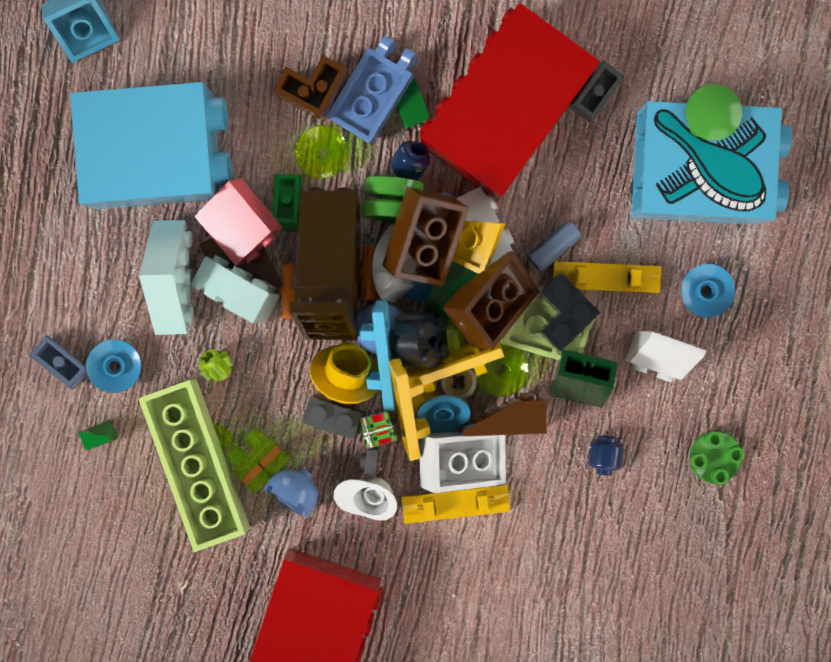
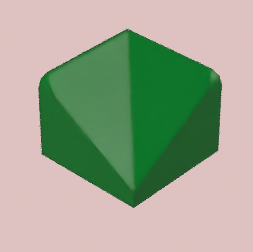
[78,420,118,451]

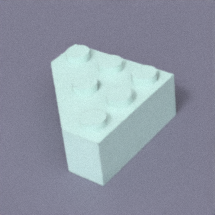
[139,220,194,335]
[190,255,281,323]

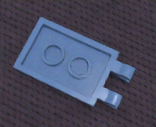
[326,35,419,145]

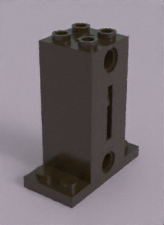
[289,187,362,341]

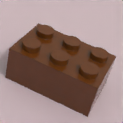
[382,187,469,286]

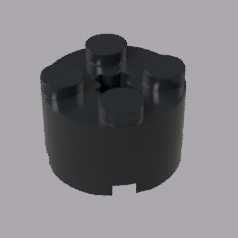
[389,312,451,368]

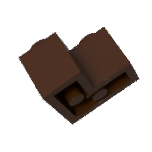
[273,55,349,122]

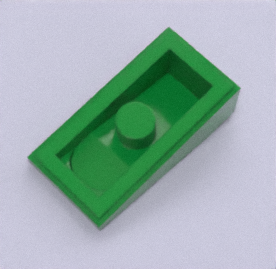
[397,72,430,132]
[272,174,302,232]

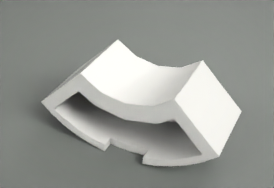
[456,187,514,265]
[372,224,414,303]

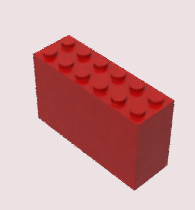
[419,2,601,203]
[249,548,384,662]

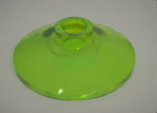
[295,125,348,179]
[475,343,528,397]

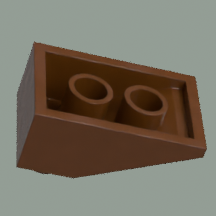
[443,251,540,350]
[462,392,547,437]

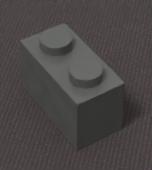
[302,395,363,439]

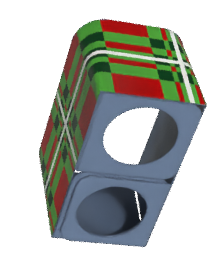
[360,411,400,449]

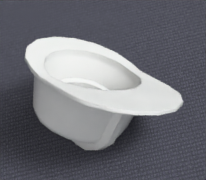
[334,477,397,521]

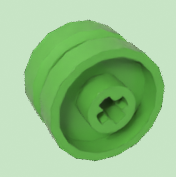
[362,176,424,222]

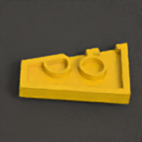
[452,220,506,273]

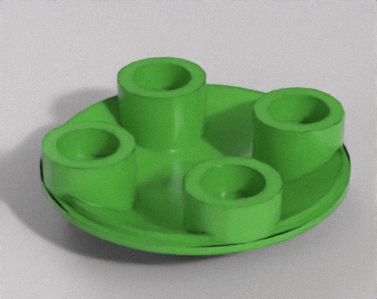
[685,84,742,141]
[689,431,744,485]

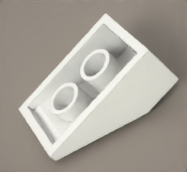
[625,331,706,383]
[419,432,506,493]

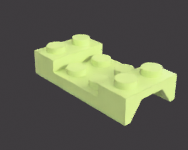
[500,297,595,360]

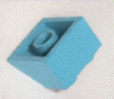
[41,0,120,63]

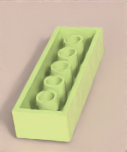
[138,378,250,552]

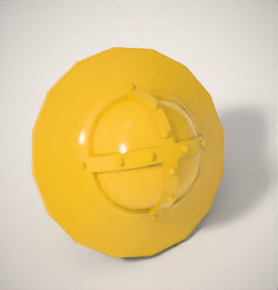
[310,343,379,404]

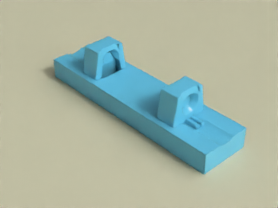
[360,300,396,411]

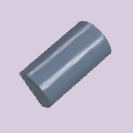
[526,222,582,272]
[29,335,87,390]

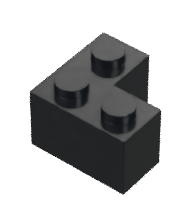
[538,273,601,352]

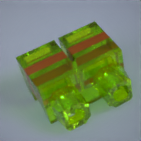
[227,428,293,495]

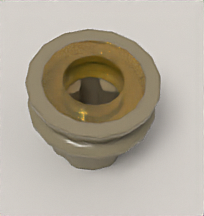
[441,369,477,399]

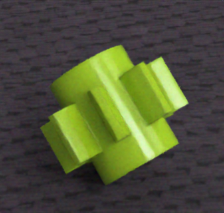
[198,349,233,382]

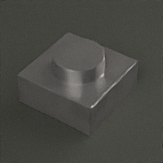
[360,447,379,477]

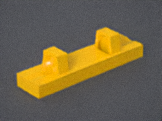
[552,261,661,293]
[403,342,504,393]
[389,358,430,461]
[401,483,511,524]

